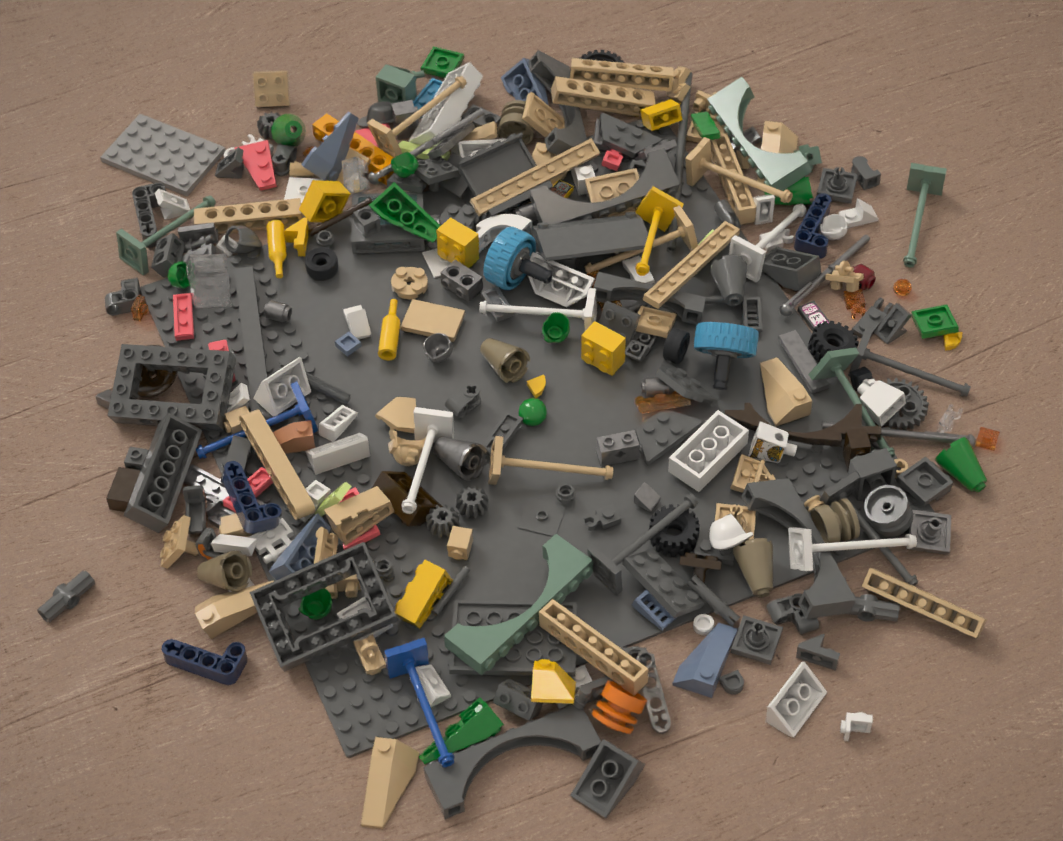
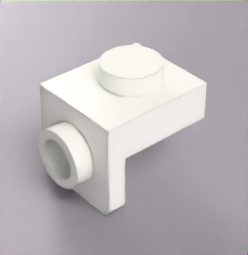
[840,712,873,741]

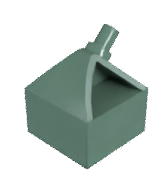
[375,64,425,105]

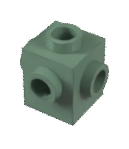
[793,144,822,169]

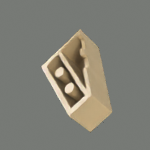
[324,486,394,546]

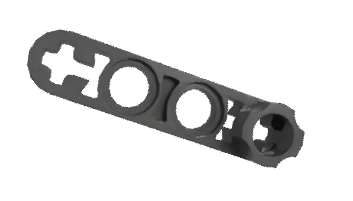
[636,650,671,734]

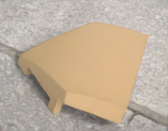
[375,397,416,433]
[730,454,776,493]

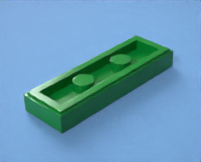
[691,111,720,140]

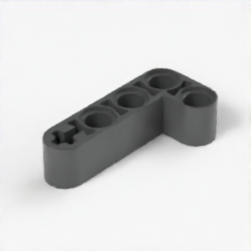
[132,183,166,248]

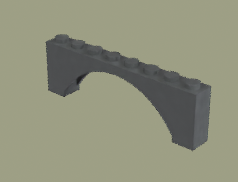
[528,50,587,166]
[530,148,680,224]
[742,478,856,619]
[423,704,601,819]

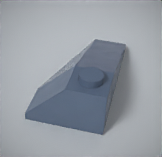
[500,58,549,105]
[301,112,359,181]
[269,513,331,580]
[672,623,738,698]

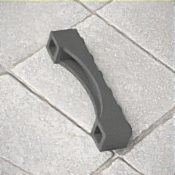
[594,272,706,325]

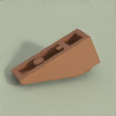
[257,420,315,458]

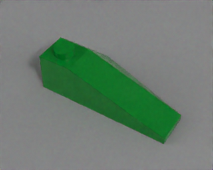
[369,182,441,243]
[419,697,504,764]

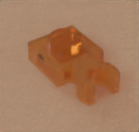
[843,289,866,319]

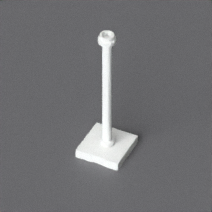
[729,204,806,282]
[479,288,597,331]
[402,407,454,514]
[788,528,917,571]

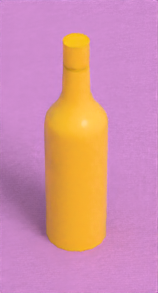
[266,220,287,279]
[378,299,400,361]

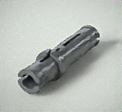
[686,574,740,626]

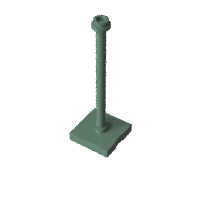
[903,163,947,268]
[116,196,216,276]
[808,347,895,458]

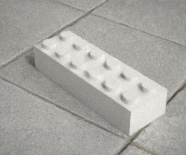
[409,62,483,148]

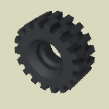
[808,321,859,361]
[649,504,700,557]

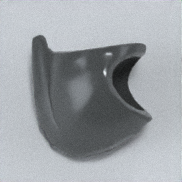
[225,225,263,254]

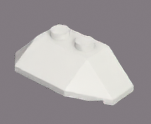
[529,252,595,307]

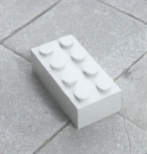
[668,410,749,492]

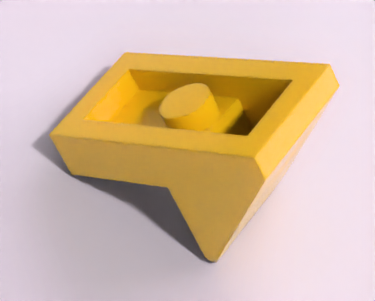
[284,218,309,257]

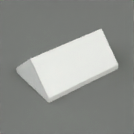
[253,357,311,416]
[305,433,370,475]
[765,662,827,737]

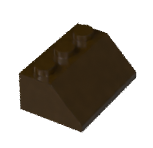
[372,471,443,527]

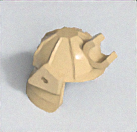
[388,430,426,466]

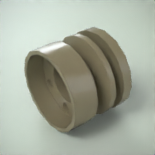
[498,100,535,145]
[811,498,860,543]

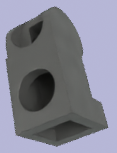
[851,156,881,190]

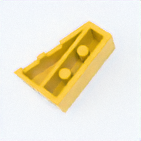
[395,560,453,629]

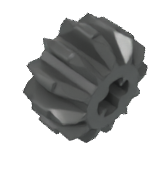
[257,111,281,140]
[455,486,489,519]
[426,504,460,538]

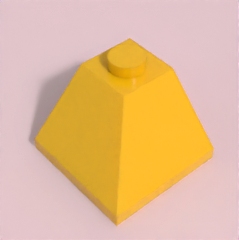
[531,659,576,704]

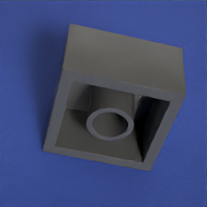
[848,448,897,501]

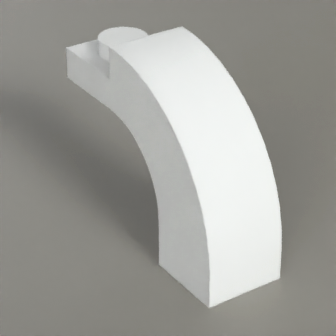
[476,214,532,253]

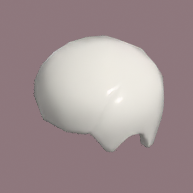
[820,214,848,240]

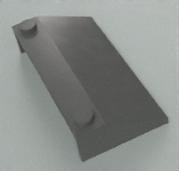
[532,212,653,261]

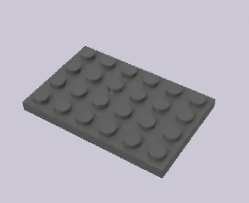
[449,600,577,677]

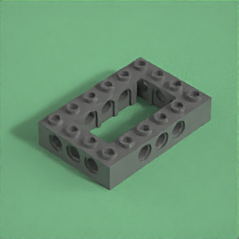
[108,344,236,431]
[250,542,399,672]

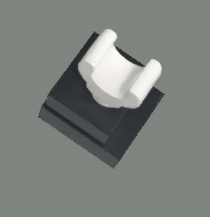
[850,366,876,391]

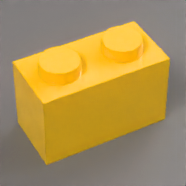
[640,99,682,131]

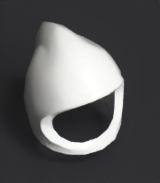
[709,514,753,550]

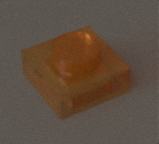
[131,295,148,322]
[975,427,1000,451]

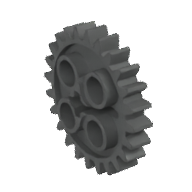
[871,378,929,431]

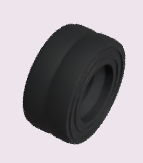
[305,247,339,281]
[663,328,690,364]

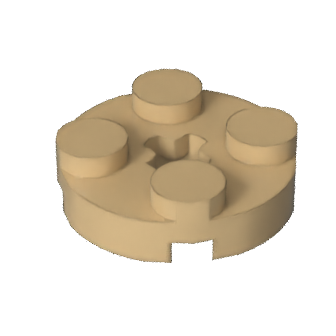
[391,267,428,299]

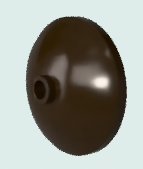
[138,345,178,397]

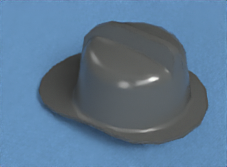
[357,101,394,127]

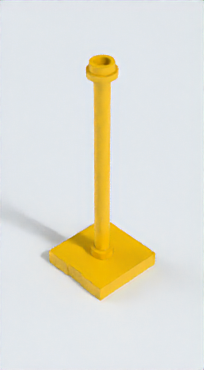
[635,186,684,276]

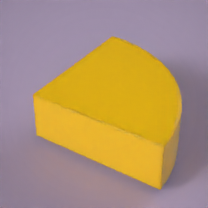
[943,332,962,351]
[527,374,546,398]

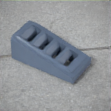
[632,590,677,630]

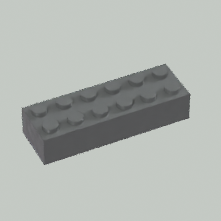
[124,413,202,533]

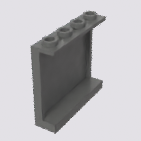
[458,132,553,218]

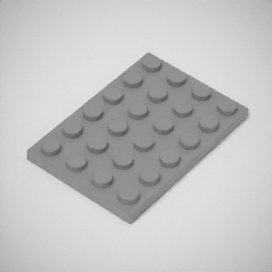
[100,114,226,196]

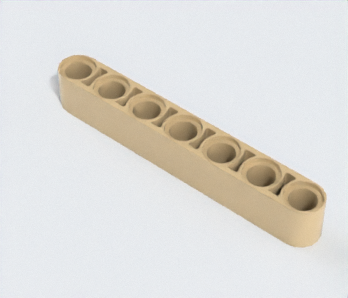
[239,409,315,520]

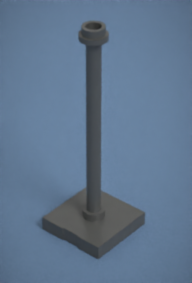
[848,326,971,397]
[820,471,919,586]
[588,494,698,595]

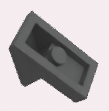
[215,147,244,179]
[874,303,912,344]
[796,634,840,671]

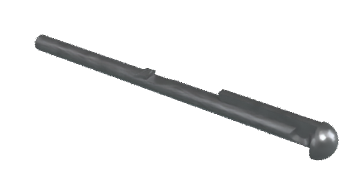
[368,108,484,185]
[779,235,870,317]
[822,422,976,448]

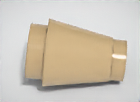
[289,161,314,178]

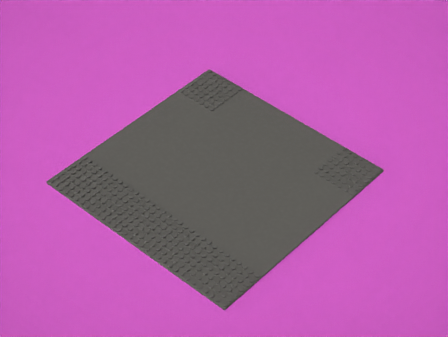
[140,119,935,758]

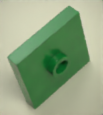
[421,46,464,78]
[911,304,959,339]

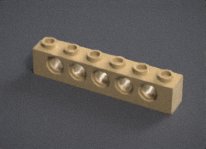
[570,58,673,92]
[551,76,656,117]
[710,133,756,225]
[194,198,303,234]
[862,568,987,638]
[539,599,648,696]

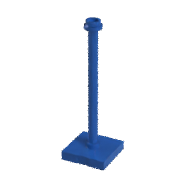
[196,381,319,459]
[384,638,454,767]

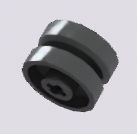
[864,485,914,537]

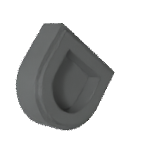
[719,670,744,695]

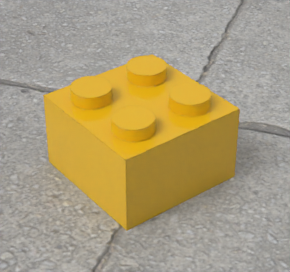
[299,180,351,222]
[437,217,479,268]
[581,321,626,376]

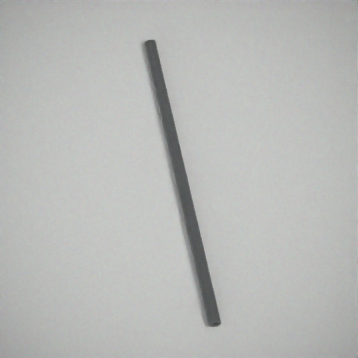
[666,72,693,252]

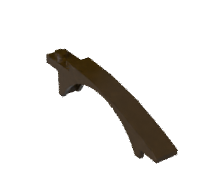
[725,403,882,447]

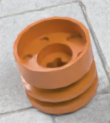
[592,681,647,734]

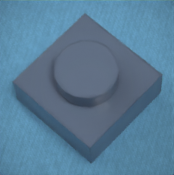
[335,332,362,356]

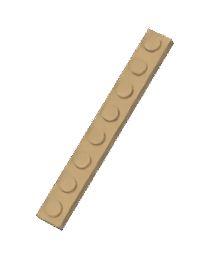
[470,139,600,216]
[643,221,740,309]

